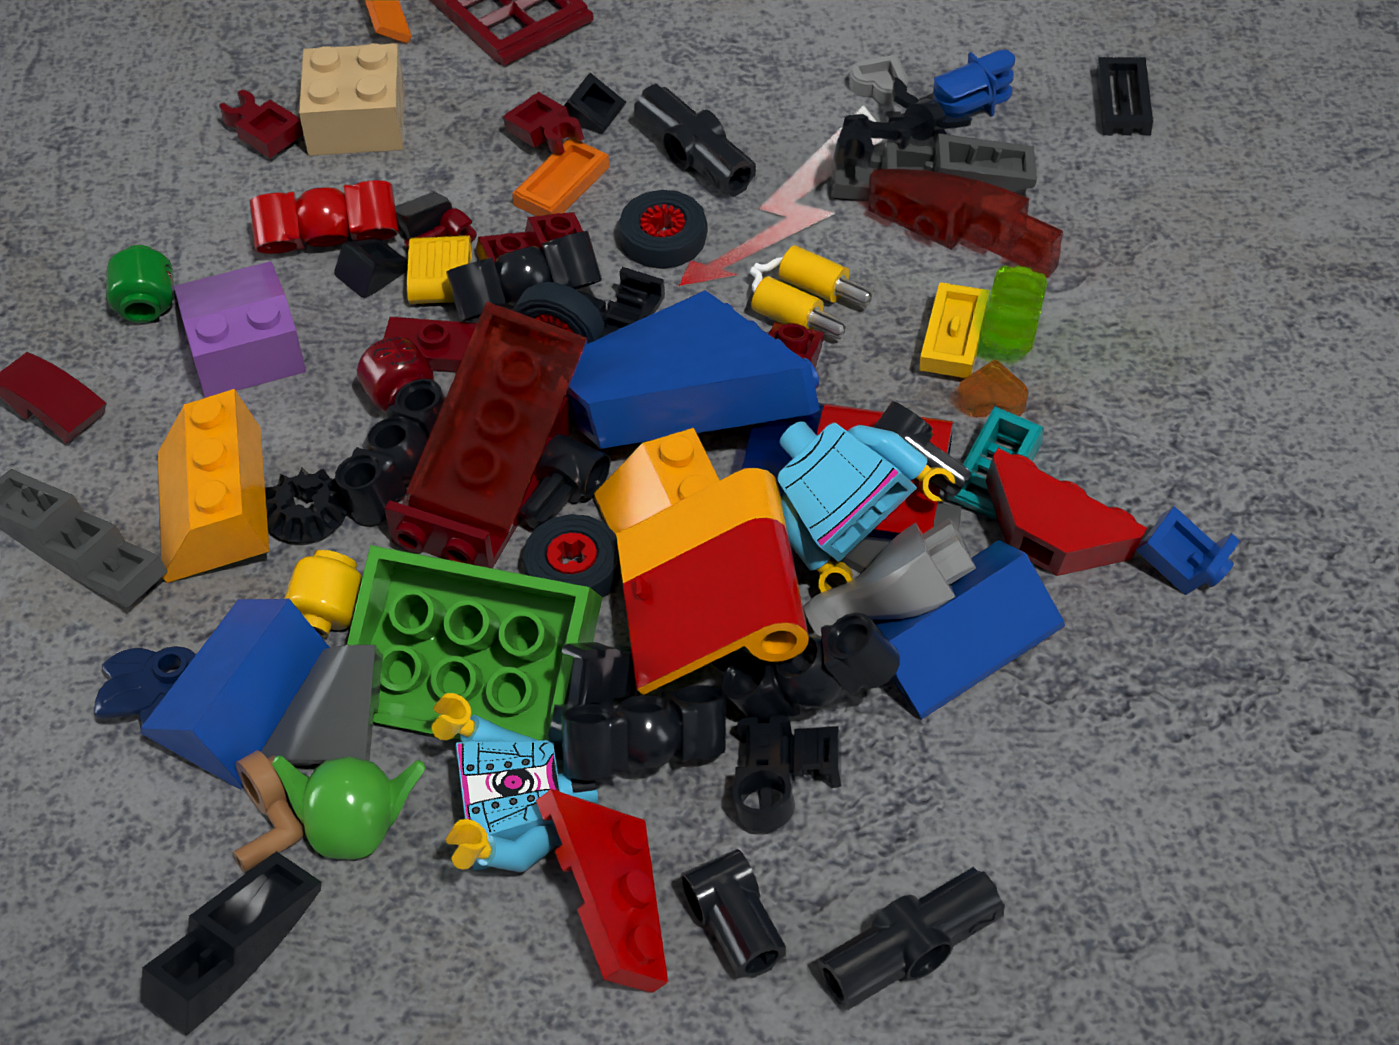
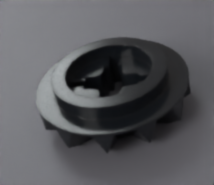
[265,467,348,542]

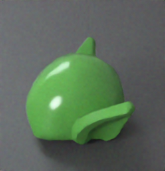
[272,755,425,860]

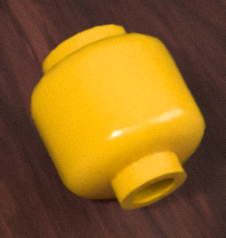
[284,550,363,638]

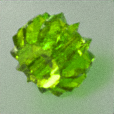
[981,265,1047,355]

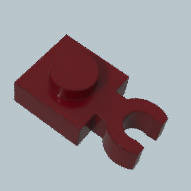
[219,90,304,158]
[502,92,584,155]

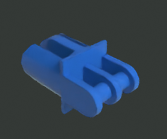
[933,50,1015,118]

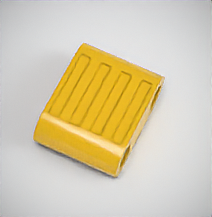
[407,235,472,304]

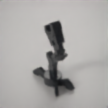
[833,77,972,169]

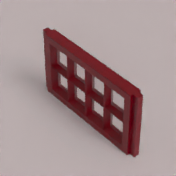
[429,0,594,66]

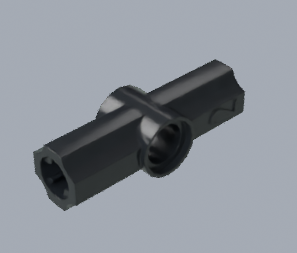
[634,83,756,197]
[818,867,1005,1010]

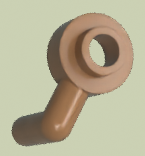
[233,750,304,873]

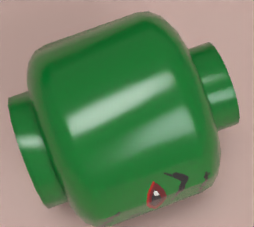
[106,245,174,323]

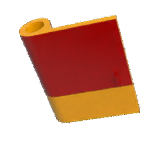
[616,468,809,695]

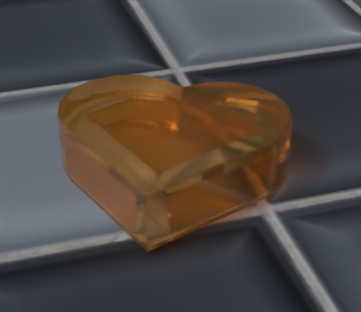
[957,359,1028,417]

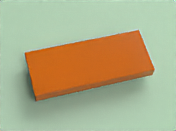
[365,0,412,44]

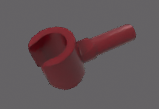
[404,208,477,252]

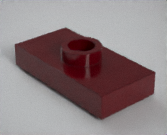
[383,317,492,373]

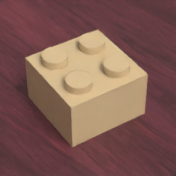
[299,43,405,156]

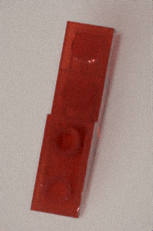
[868,169,1063,278]

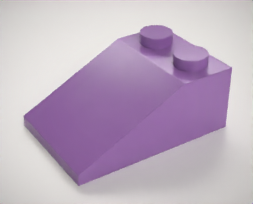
[174,261,306,398]

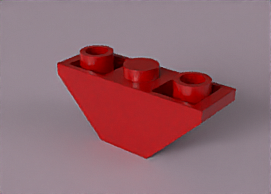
[985,448,1147,576]

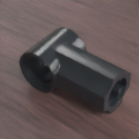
[680,849,786,978]

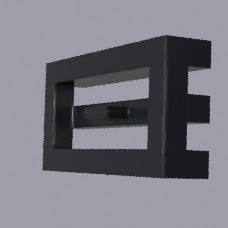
[1096,57,1153,136]

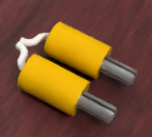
[750,245,873,338]

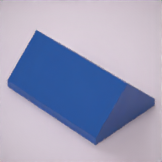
[873,540,1065,720]
[141,599,330,790]

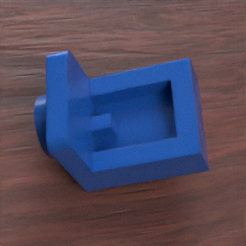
[1136,506,1240,595]

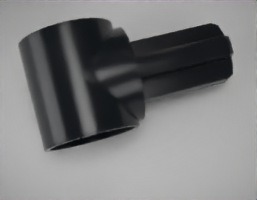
[874,401,971,497]
[520,434,611,529]

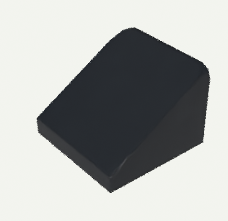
[563,72,626,135]
[395,191,452,240]
[334,238,408,298]

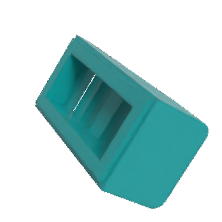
[947,406,1044,520]

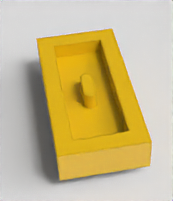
[919,282,990,379]

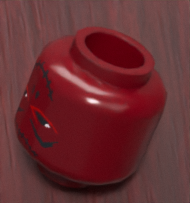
[356,337,434,413]

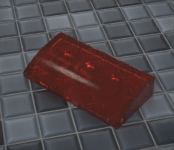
[406,302,587,534]

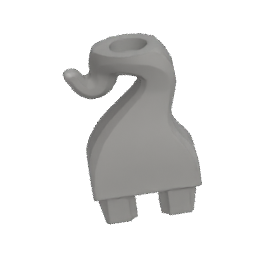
[803,518,976,636]

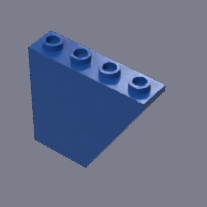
[542,290,820,449]

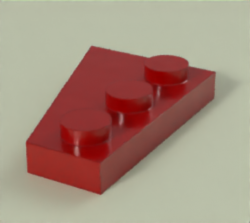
[536,789,668,993]

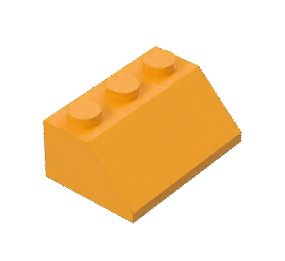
[158,388,270,583]
[594,428,719,534]

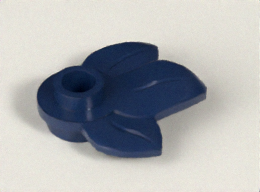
[94,646,196,741]

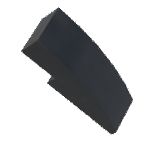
[141,851,322,1035]

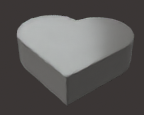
[849,54,908,105]

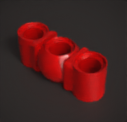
[249,180,399,254]

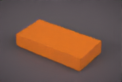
[512,138,610,216]

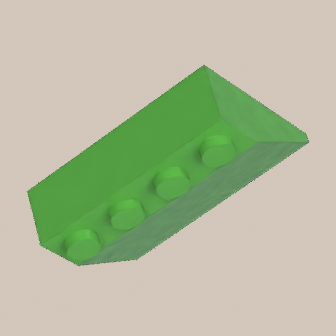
[347,545,603,757]

